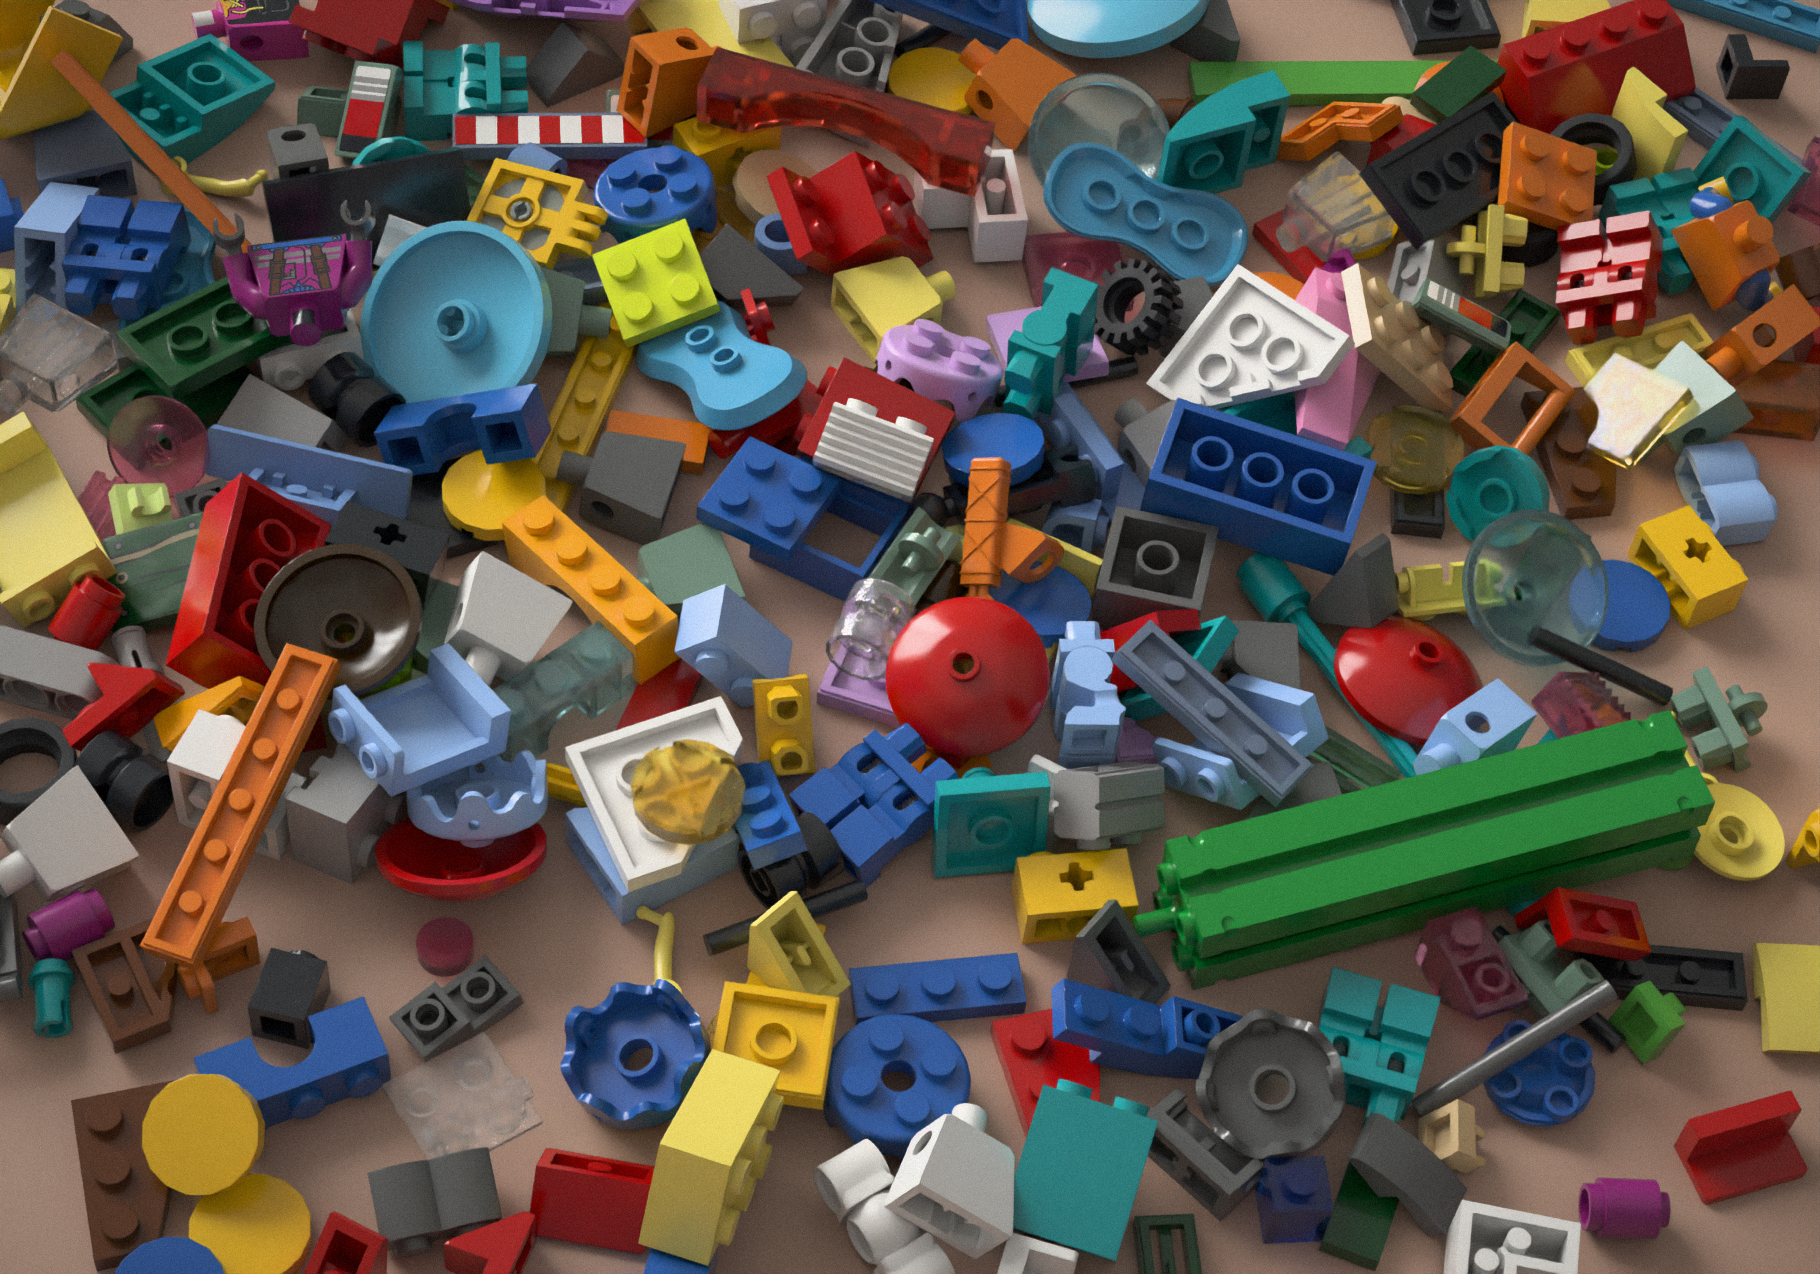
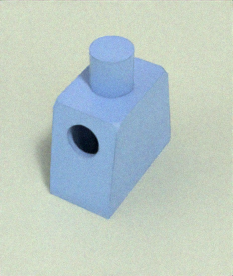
[1413,678,1538,775]

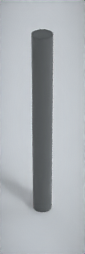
[1411,980,1619,1118]

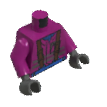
[213,200,376,346]

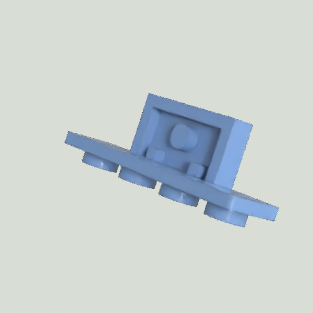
[1034,382,1145,525]
[204,424,413,529]

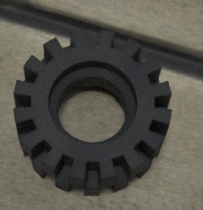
[1094,258,1183,356]

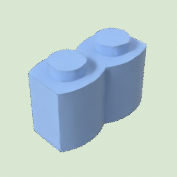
[1674,440,1778,546]

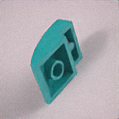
[109,33,276,169]
[1157,70,1290,194]

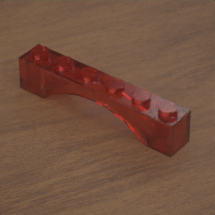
[697,47,996,197]

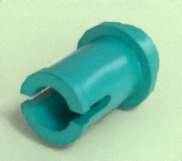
[28,958,76,1038]

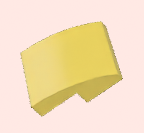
[1606,67,1689,182]
[1752,943,1820,1055]

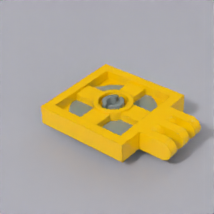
[466,158,609,270]

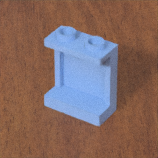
[328,643,511,797]
[1151,673,1329,810]

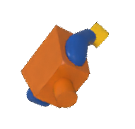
[1671,177,1783,311]

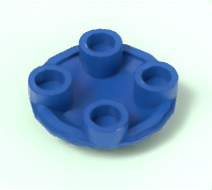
[1483,1019,1595,1127]

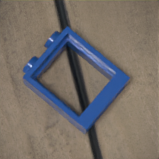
[749,455,909,608]

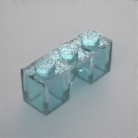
[493,621,633,762]

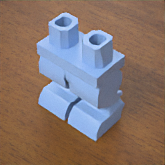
[1049,621,1126,769]

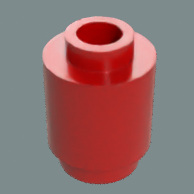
[48,574,126,651]

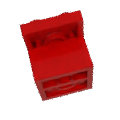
[289,0,450,69]
[766,151,934,277]

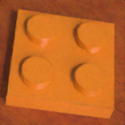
[1498,122,1597,231]

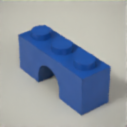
[374,383,552,476]
[193,996,391,1131]

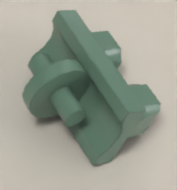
[865,507,961,613]
[1670,666,1768,773]
[1495,919,1604,1019]

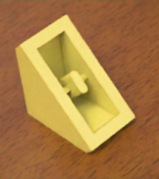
[747,891,851,997]

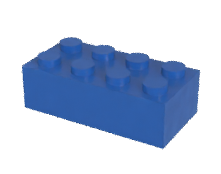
[1140,397,1377,576]

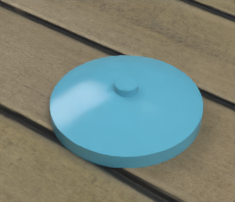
[1027,0,1210,58]
[360,221,553,404]

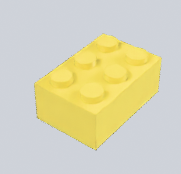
[638,1049,784,1266]

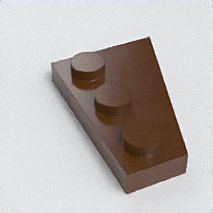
[1520,384,1618,521]
[71,1079,178,1271]

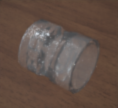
[825,578,916,681]

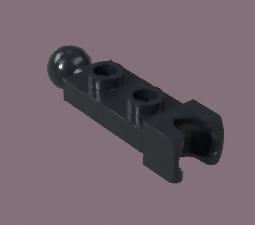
[907,445,1096,528]

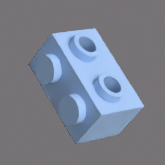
[674,584,793,708]

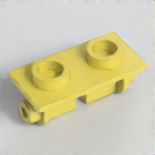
[1394,559,1504,621]

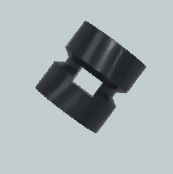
[308,351,406,448]
[73,729,174,832]
[738,811,845,910]

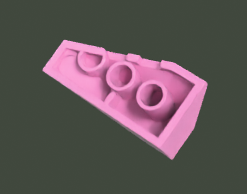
[1294,267,1381,450]

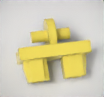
[1446,204,1528,300]

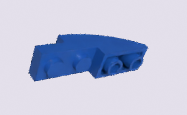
[1051,978,1272,1079]

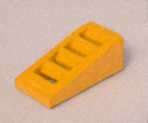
[153,676,265,752]

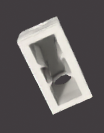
[444,551,573,687]
[0,765,139,902]
[884,1103,1015,1259]

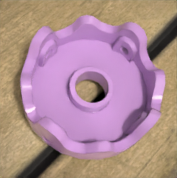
[874,319,1003,423]

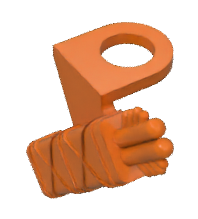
[960,457,1064,600]

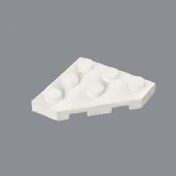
[1146,264,1356,409]
[565,696,743,892]

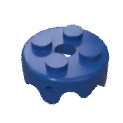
[593,145,717,244]
[560,979,711,1130]
[823,1014,971,1161]

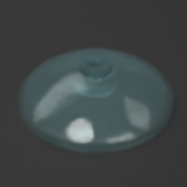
[1028,73,1170,188]
[1462,509,1609,667]

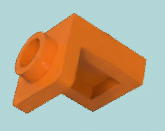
[177,916,261,1015]

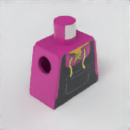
[191,0,309,61]

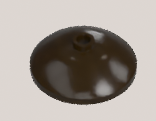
[254,544,423,700]

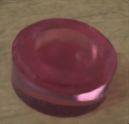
[416,917,474,977]

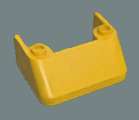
[0,0,123,140]

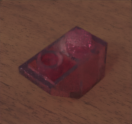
[1414,906,1529,1021]

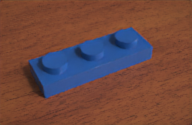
[722,760,808,870]
[848,953,1027,1026]

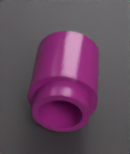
[22,888,115,962]
[1578,1177,1671,1239]

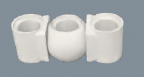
[813,1139,956,1274]

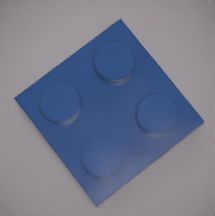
[696,436,841,563]

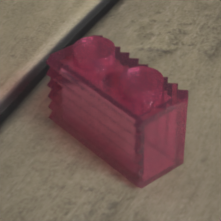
[1531,671,1632,739]

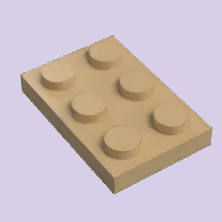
[1341,263,1454,416]

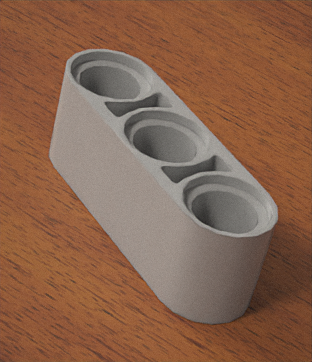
[0,625,119,720]

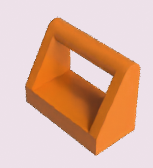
[1443,341,1575,456]

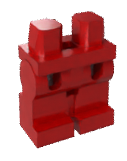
[1556,211,1663,345]

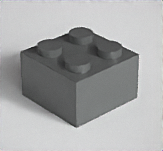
[1091,506,1219,629]

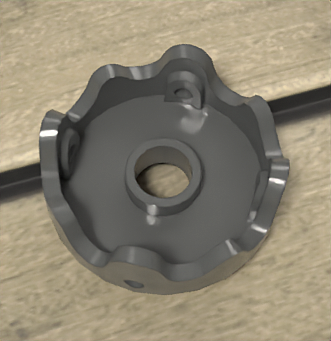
[1196,1009,1347,1163]

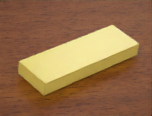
[1565,312,1714,387]

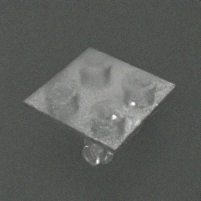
[381,1032,543,1160]

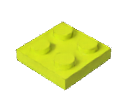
[592,219,721,348]

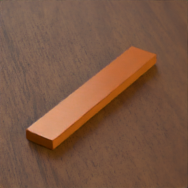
[50,50,252,253]
[140,643,342,971]

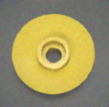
[1694,783,1785,881]

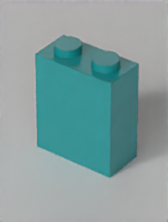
[1013,1079,1158,1262]

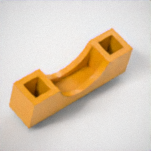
[501,495,680,684]

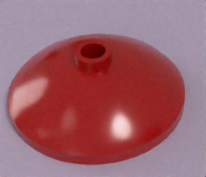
[885,597,1050,758]
[1333,616,1483,746]
[375,818,547,903]

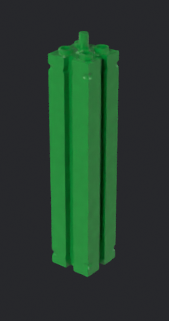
[1133,710,1715,990]

